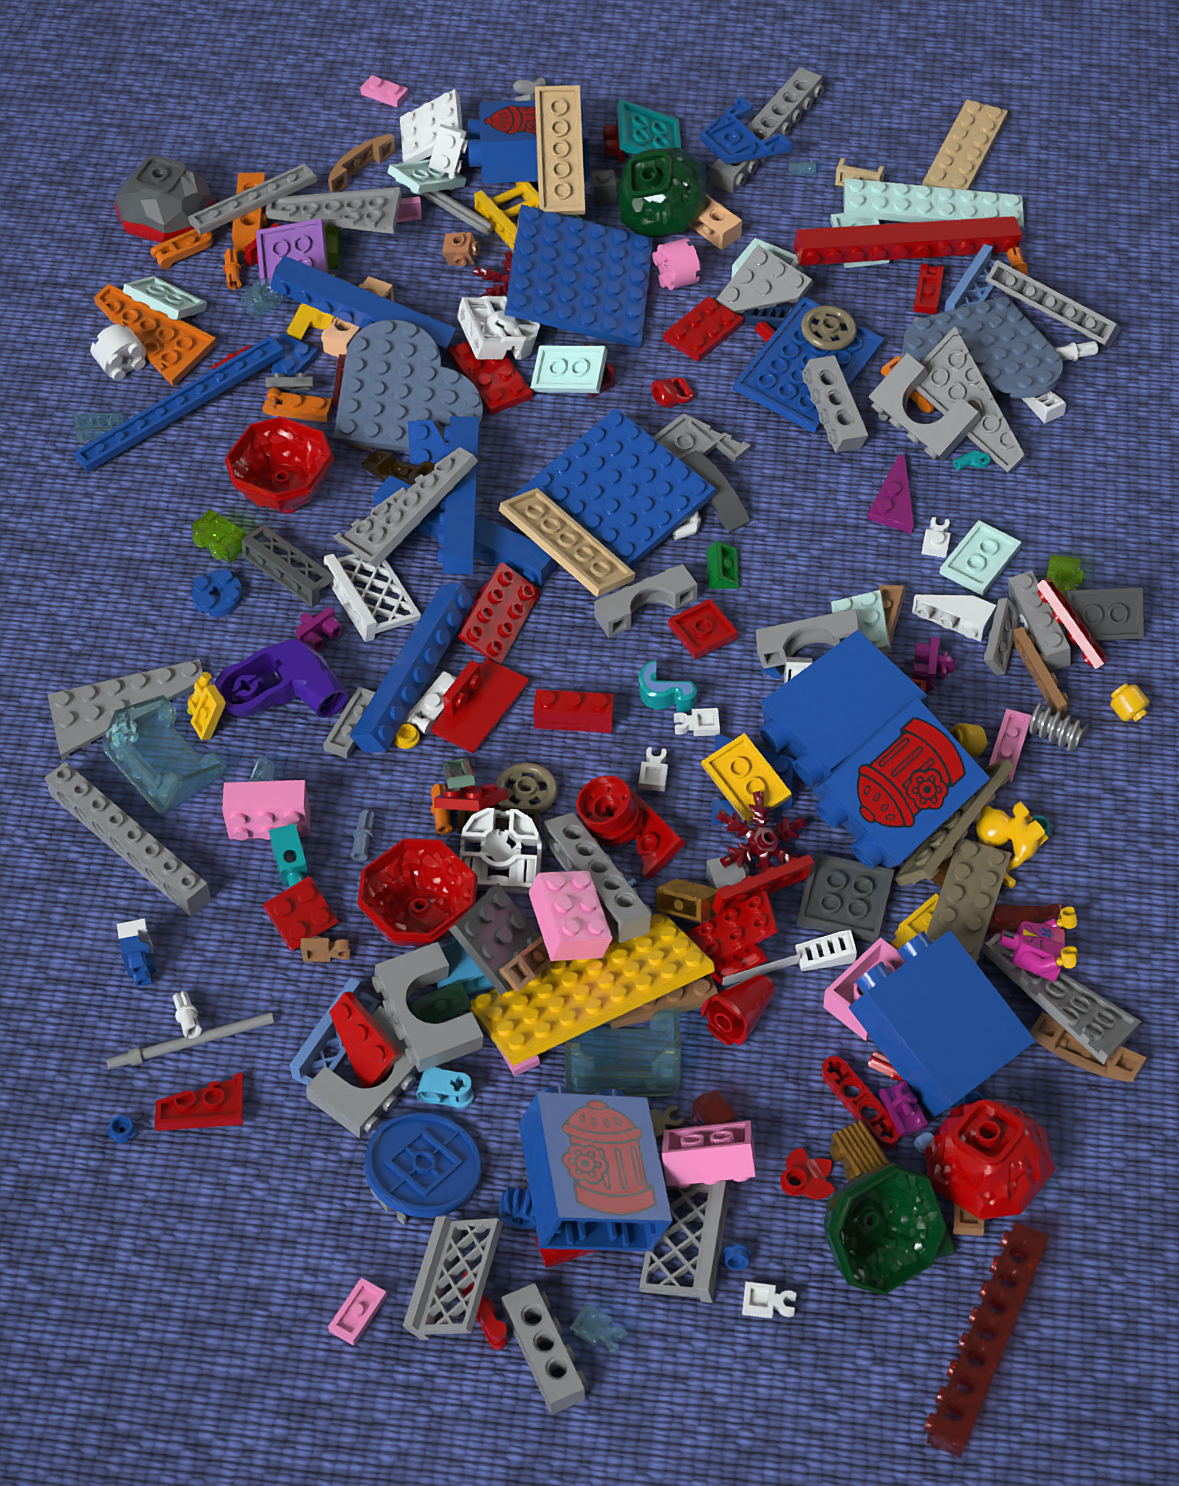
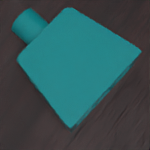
[269,823,308,887]

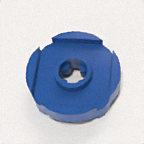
[192,570,243,617]

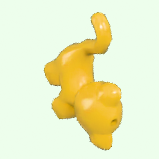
[976,801,1049,888]

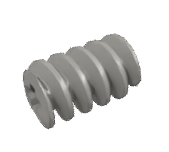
[1029,702,1089,752]

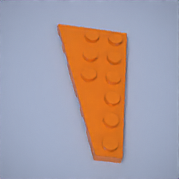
[94,284,217,387]

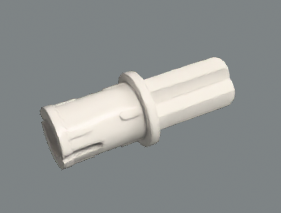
[1055,341,1098,361]
[173,991,201,1039]

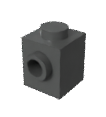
[591,170,619,207]

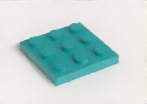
[616,99,681,154]

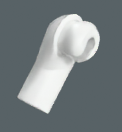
[672,511,701,540]

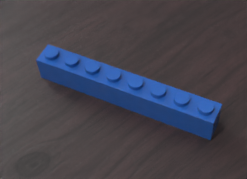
[270,255,456,362]
[438,416,479,574]
[374,475,557,587]
[350,582,476,753]

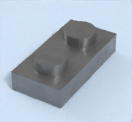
[265,373,315,391]

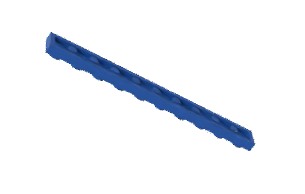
[73,336,285,472]

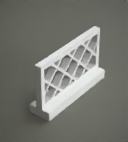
[323,554,421,642]

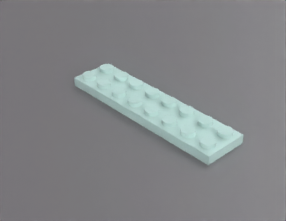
[844,178,1024,232]

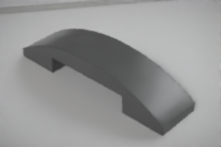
[679,450,750,534]

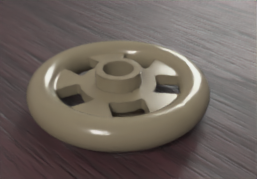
[801,305,857,351]
[495,763,558,813]

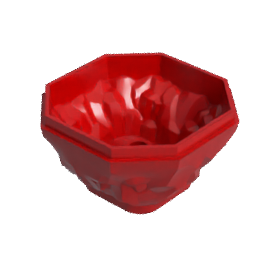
[224,416,334,513]
[357,838,478,948]
[924,1099,1056,1220]

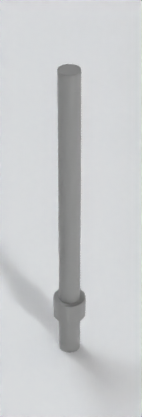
[106,1012,274,1070]

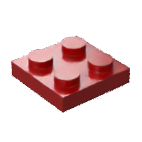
[668,598,738,659]
[434,783,509,811]
[262,876,338,952]

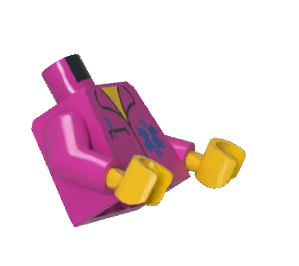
[998,907,1078,982]

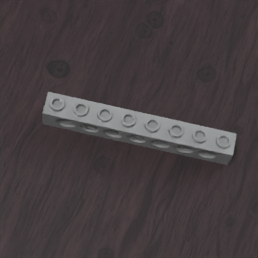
[710,67,823,194]
[45,762,212,917]

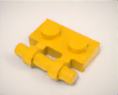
[187,672,226,740]

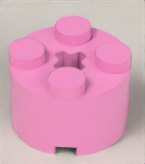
[652,238,700,290]

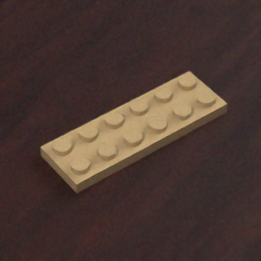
[535,85,585,215]
[922,100,1008,190]
[499,488,636,597]

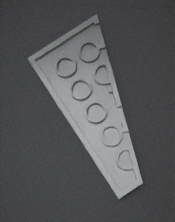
[266,187,402,234]
[915,327,1026,474]
[333,447,478,568]
[47,659,203,761]
[982,933,1142,1064]

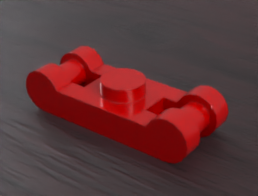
[462,1271,507,1350]

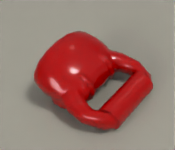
[651,377,695,408]

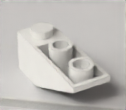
[912,595,997,642]

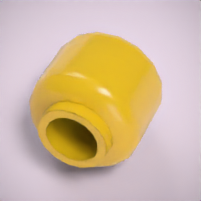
[1110,683,1150,722]
[949,723,987,758]

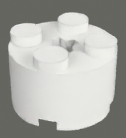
[91,324,146,381]

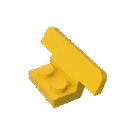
[287,274,350,340]

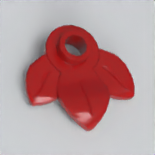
[780,1147,835,1200]

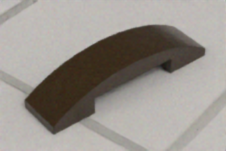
[361,449,436,485]

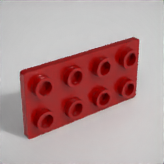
[458,562,540,664]
[431,659,529,753]
[685,891,778,985]

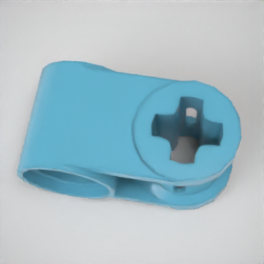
[416,1067,474,1109]

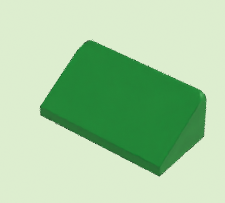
[707,540,739,589]

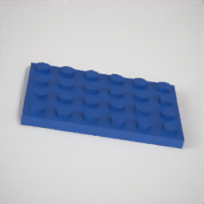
[733,297,884,433]

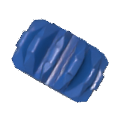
[498,1185,536,1231]

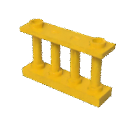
[474,182,539,250]

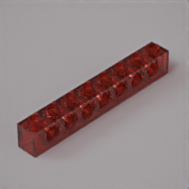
[924,1222,1049,1458]

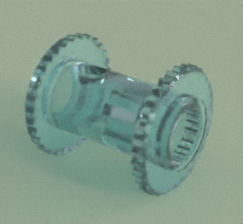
[242,278,282,318]

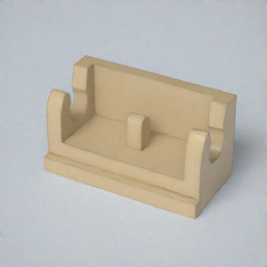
[835,158,885,187]

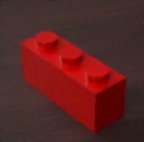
[533,689,614,733]

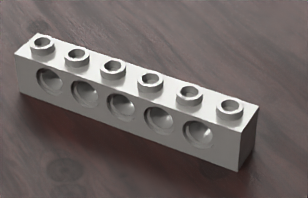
[985,260,1122,349]
[544,812,652,943]

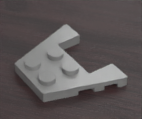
[652,413,750,463]

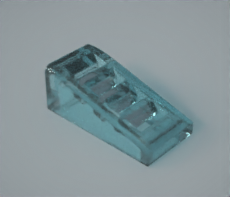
[72,413,124,443]

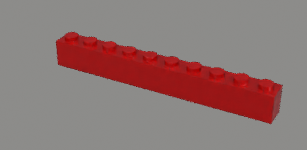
[793,216,1022,266]

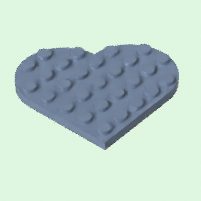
[902,296,1063,398]
[334,320,483,452]

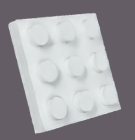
[400,89,463,163]

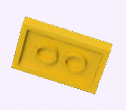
[701,733,792,826]

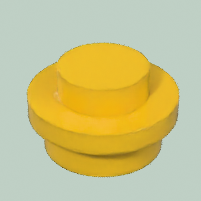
[394,724,420,749]

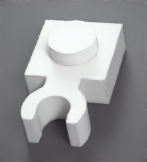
[922,517,951,558]
[674,708,720,736]
[638,747,668,792]
[742,1282,796,1318]

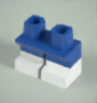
[117,919,156,987]

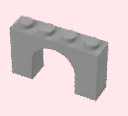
[869,353,982,461]
[372,942,483,1072]
[306,1006,418,1138]

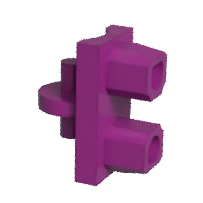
[295,607,342,652]
[912,637,955,690]
[879,1080,928,1138]

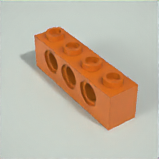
[232,173,268,252]

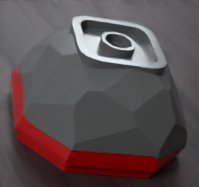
[115,155,215,243]

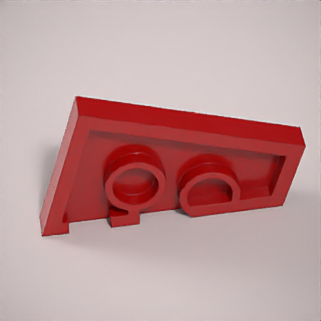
[329,991,402,1089]
[154,1072,244,1131]

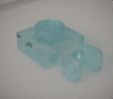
[570,1303,627,1353]

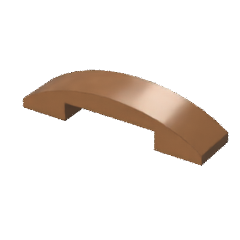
[328,134,396,193]
[499,936,554,992]
[1029,1012,1147,1082]

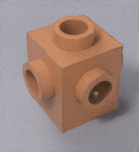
[442,232,480,266]

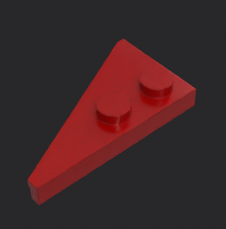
[629,787,686,880]

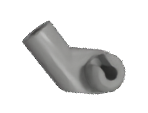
[513,77,546,95]

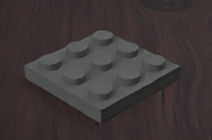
[796,852,894,943]
[449,883,540,995]

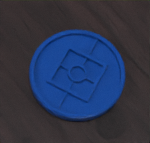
[364,1112,482,1218]

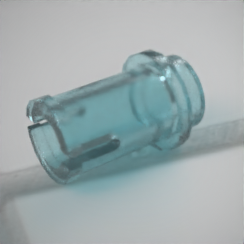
[789,159,816,177]

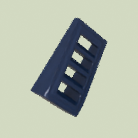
[744,305,794,331]

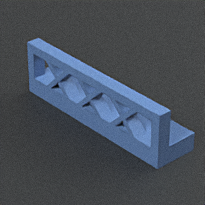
[945,244,996,312]
[289,977,381,1085]

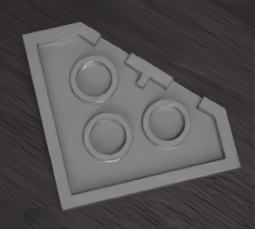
[716,245,813,314]

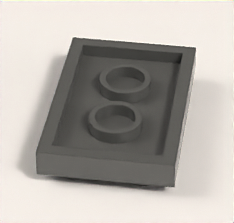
[1065,587,1144,642]

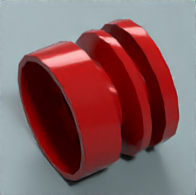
[576,775,643,847]

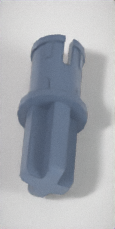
[350,809,375,861]

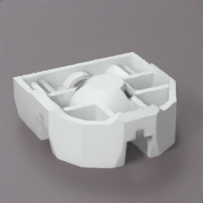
[458,296,540,359]
[459,808,542,893]

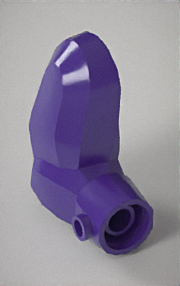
[215,639,349,718]

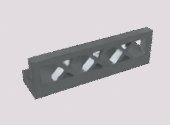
[242,525,334,608]

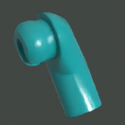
[953,450,991,471]

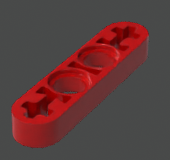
[821,1056,900,1149]

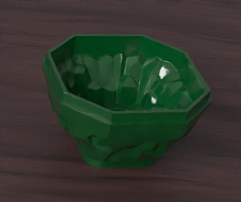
[618,147,706,238]
[824,1163,946,1295]

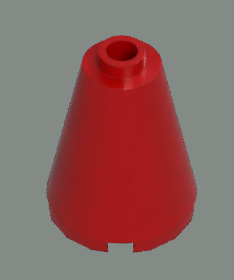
[701,974,775,1046]

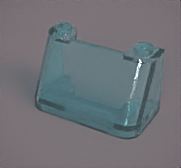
[103,695,227,813]
[565,1009,681,1096]

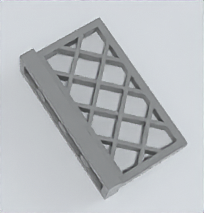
[639,1180,730,1303]
[403,1216,503,1340]

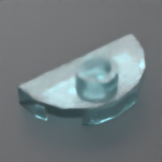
[248,757,275,782]

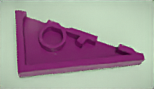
[867,454,914,534]

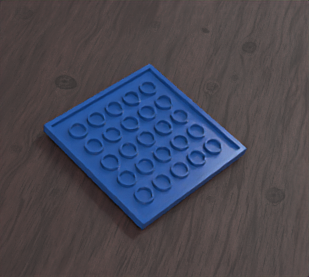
[504,204,653,348]
[509,408,716,569]

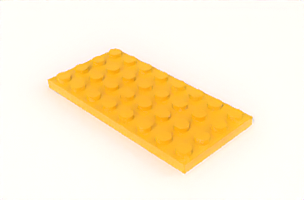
[467,912,715,1066]

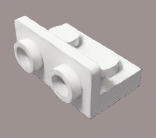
[429,124,468,179]

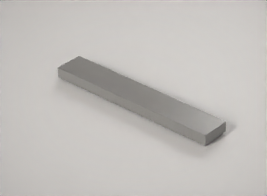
[188,163,317,235]

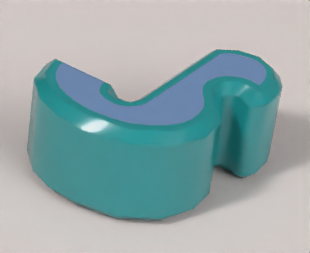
[639,660,698,712]

